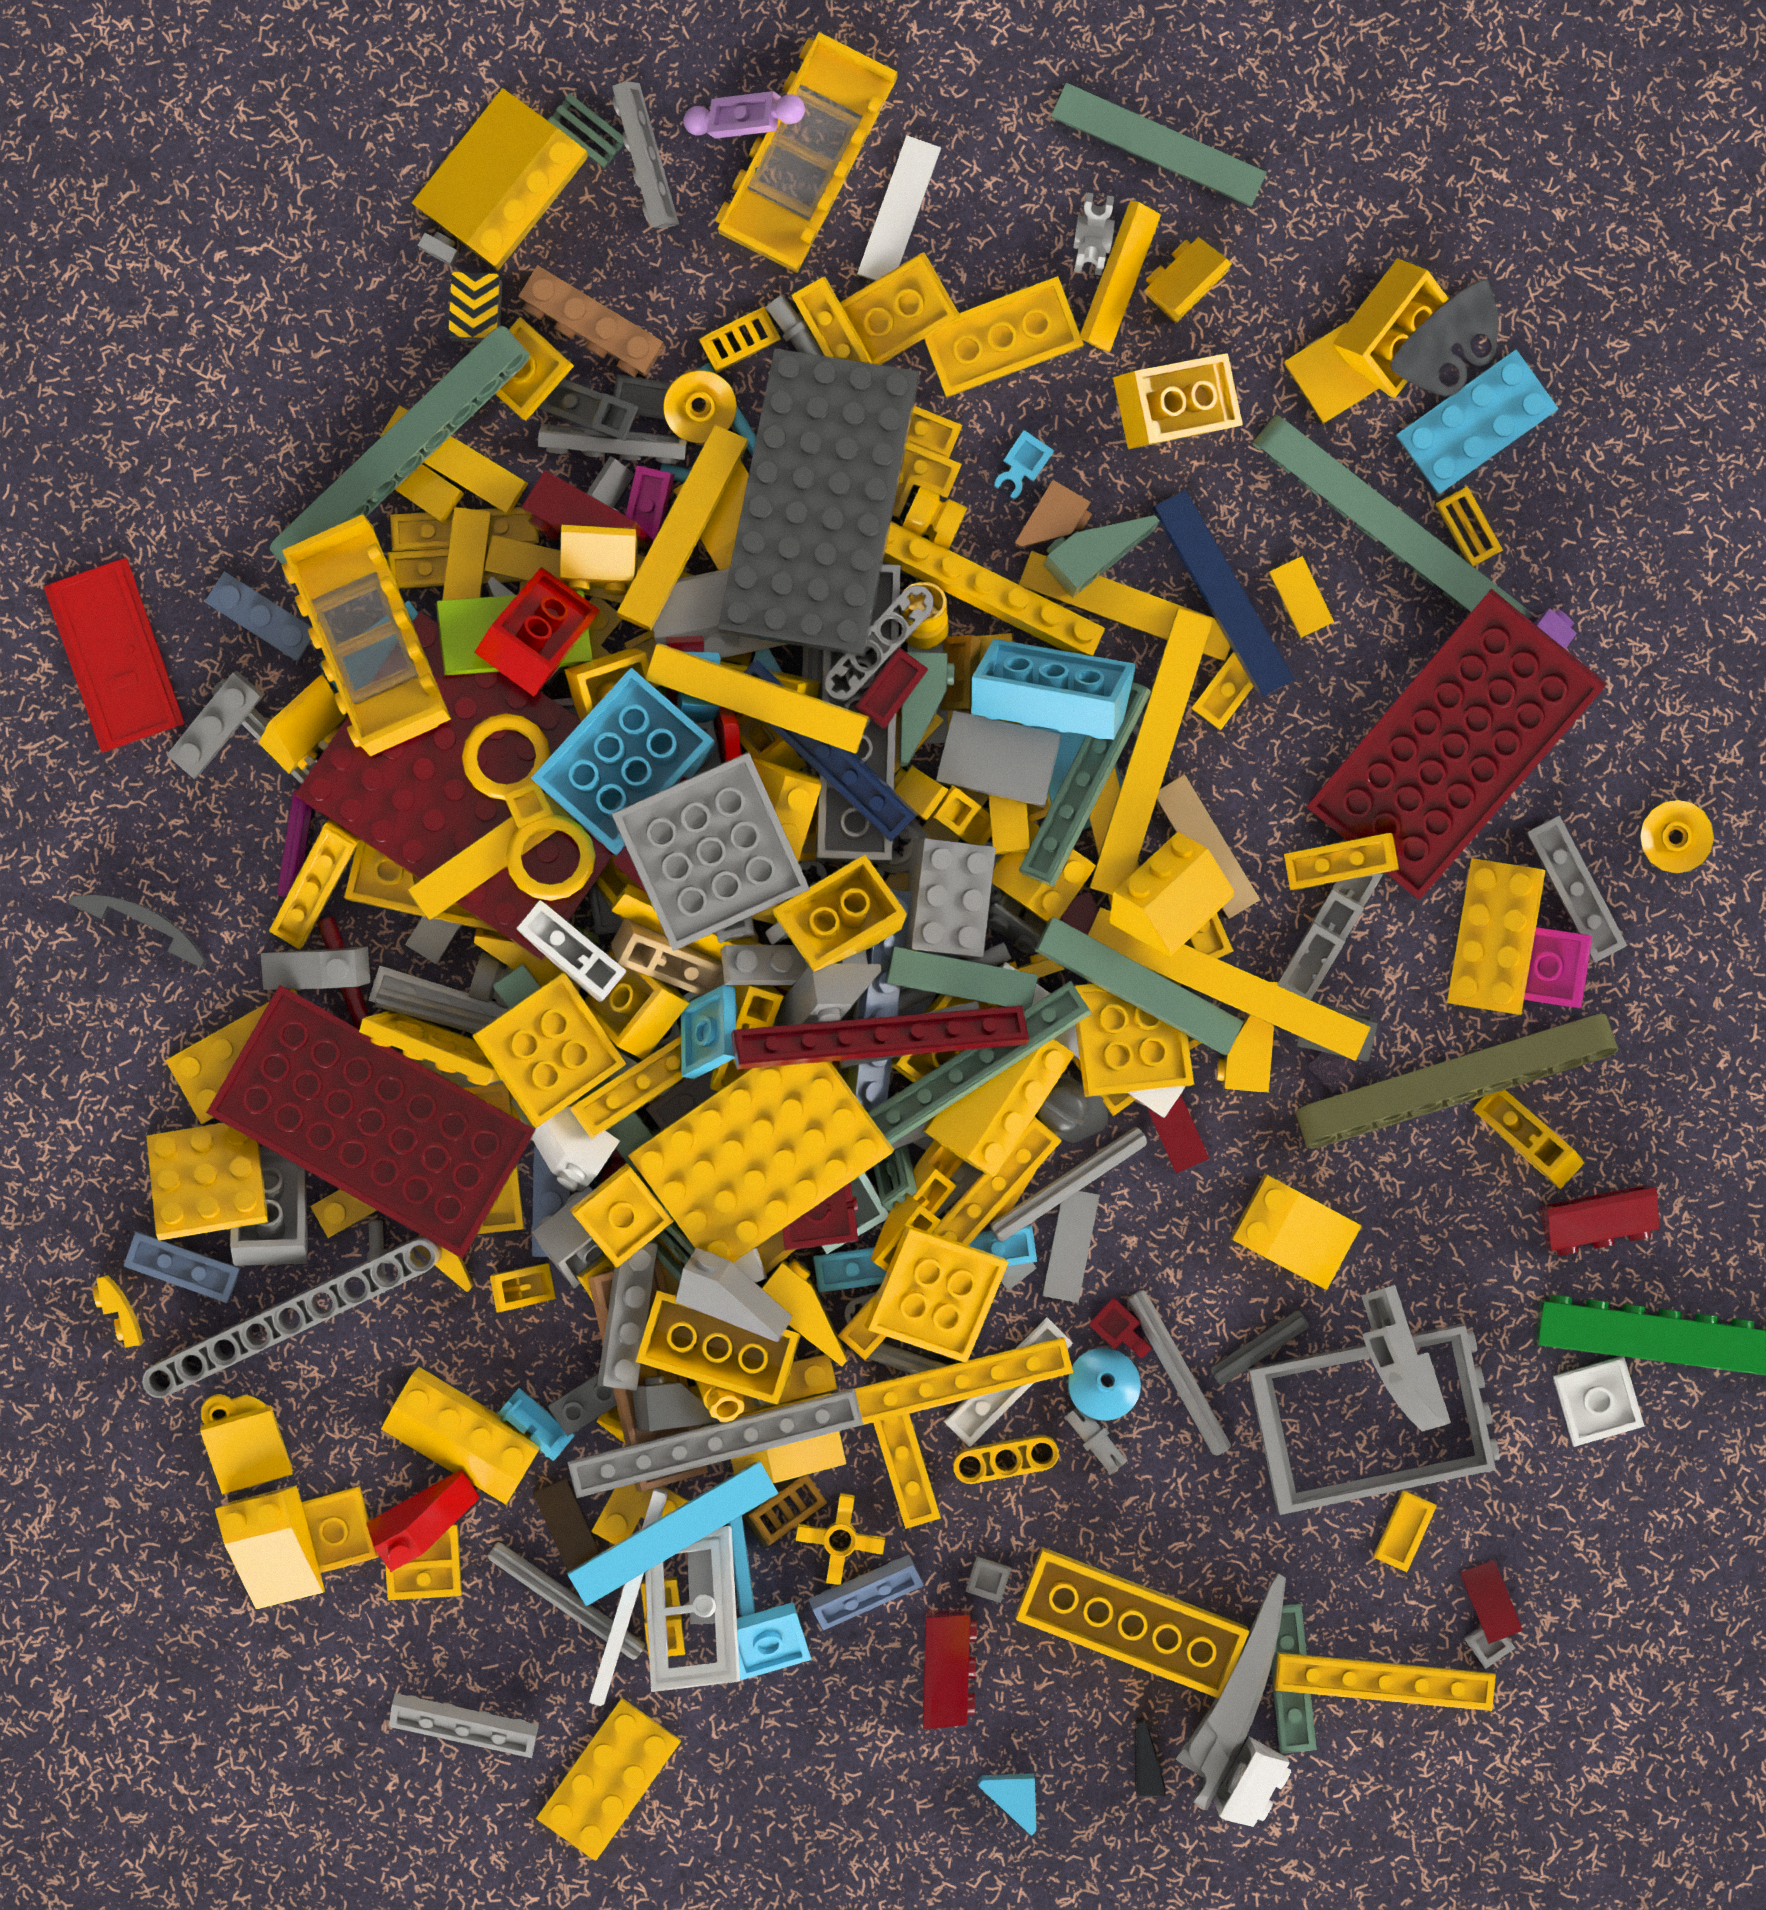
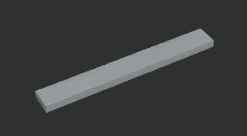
[567,1388,864,1498]

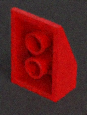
[474,567,601,696]

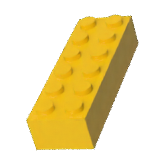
[1015,1546,1249,1699]

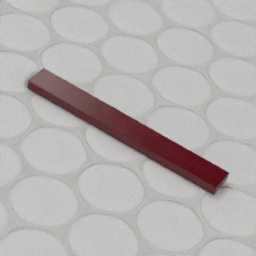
[1061,891,1210,1174]
[731,1006,1029,1070]

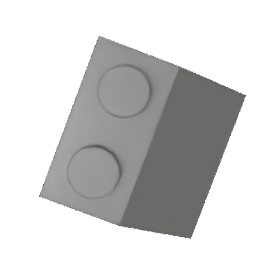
[532,1186,605,1288]

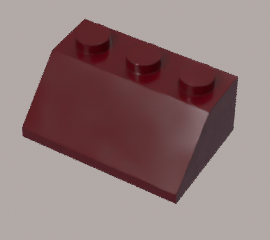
[1539,1184,1660,1256]
[923,1609,977,1729]

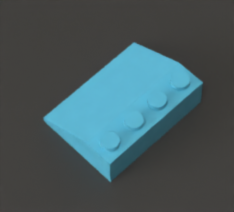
[531,668,718,856]

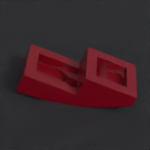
[1460,1559,1523,1644]

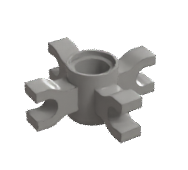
[1073,193,1115,276]

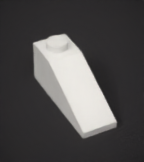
[517,900,627,1003]

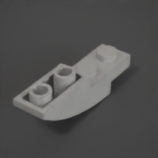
[1361,1285,1451,1431]

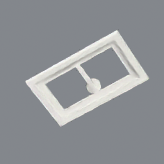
[645,1526,740,1692]

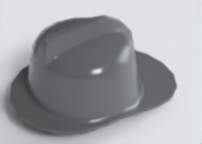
[1035,1073,1108,1143]

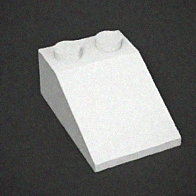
[510,1097,620,1191]
[1213,1736,1291,1827]

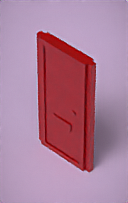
[44,558,185,753]

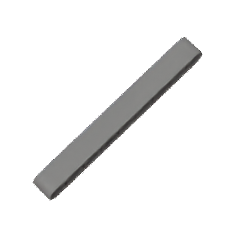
[142,1235,442,1398]

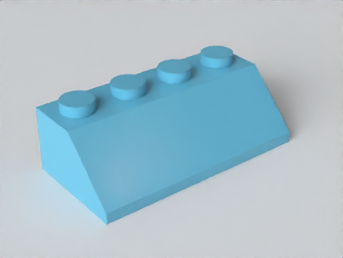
[971,639,1135,740]

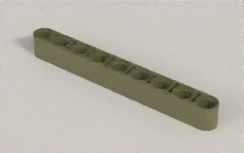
[1295,1014,1619,1149]

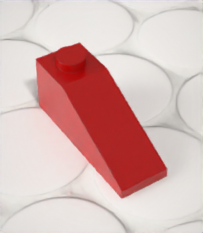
[366,1469,480,1572]

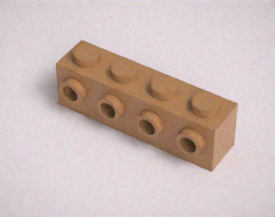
[518,265,665,378]

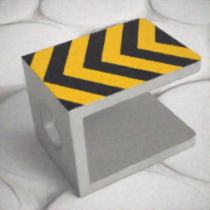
[449,272,502,343]

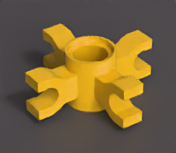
[796,1493,885,1585]

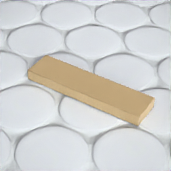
[1157,774,1260,919]

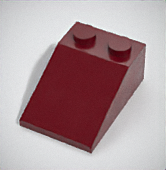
[521,470,653,547]

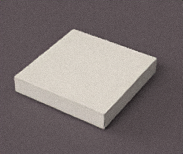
[1553,1356,1644,1447]

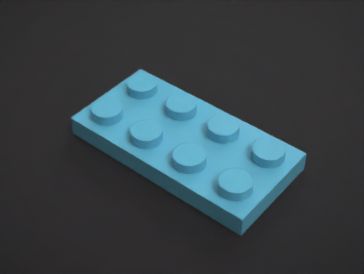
[1396,350,1559,495]

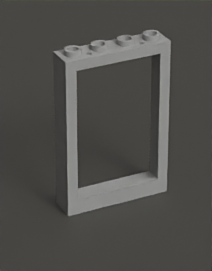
[1248,1323,1500,1515]

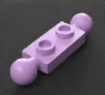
[683,91,805,139]

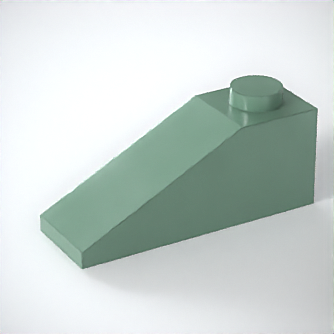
[1044,515,1160,598]
[900,652,954,767]

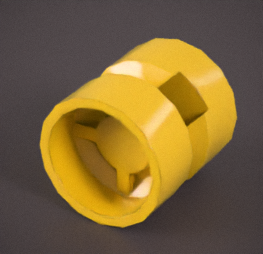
[902,486,968,550]
[899,582,949,649]

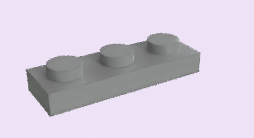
[167,671,264,779]

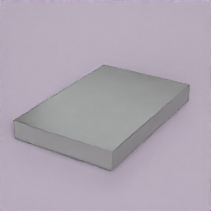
[936,710,1061,807]

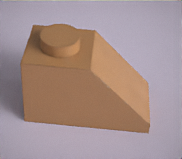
[1014,480,1092,549]

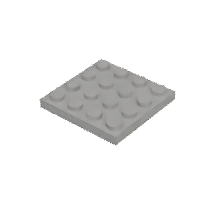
[611,752,810,951]

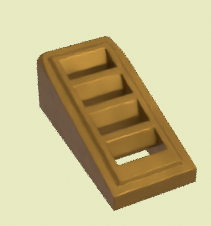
[743,1474,827,1546]

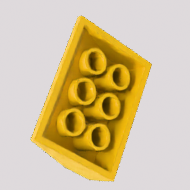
[412,88,589,271]

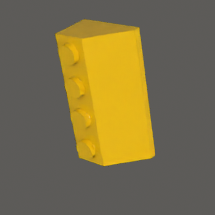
[751,757,822,924]
[922,1039,1075,1178]
[635,1291,801,1405]
[381,1366,541,1505]

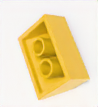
[1332,258,1449,398]
[1110,832,1234,957]

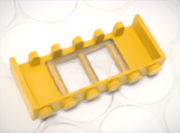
[715,32,898,273]
[282,514,451,756]

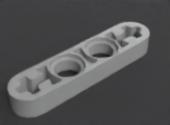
[824,585,933,702]

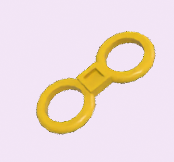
[462,713,596,901]

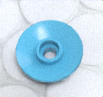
[1068,1348,1141,1421]

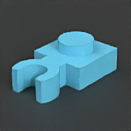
[994,430,1054,500]

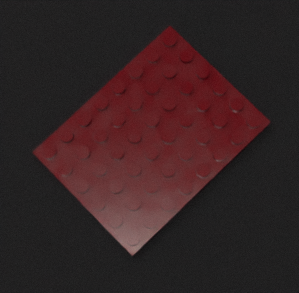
[294,612,614,961]

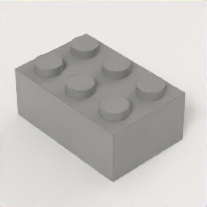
[905,838,996,957]

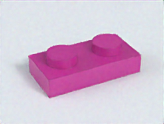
[625,466,675,544]

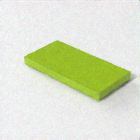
[436,590,592,676]

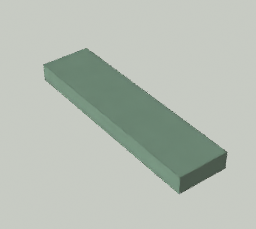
[885,946,1038,1010]
[1271,1603,1317,1754]

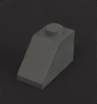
[633,1375,718,1431]

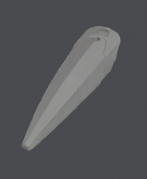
[1175,1573,1286,1810]

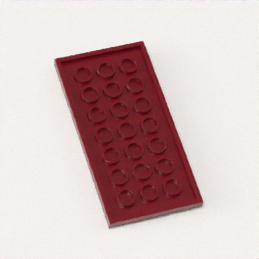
[1306,588,1607,900]
[206,985,536,1259]

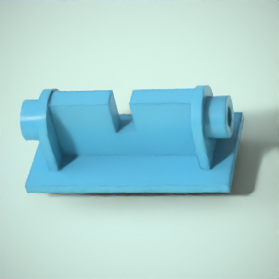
[497,1388,575,1461]

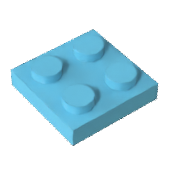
[681,985,738,1079]
[737,1602,811,1680]

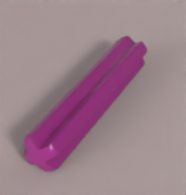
[277,790,312,897]

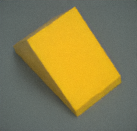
[490,1263,556,1312]

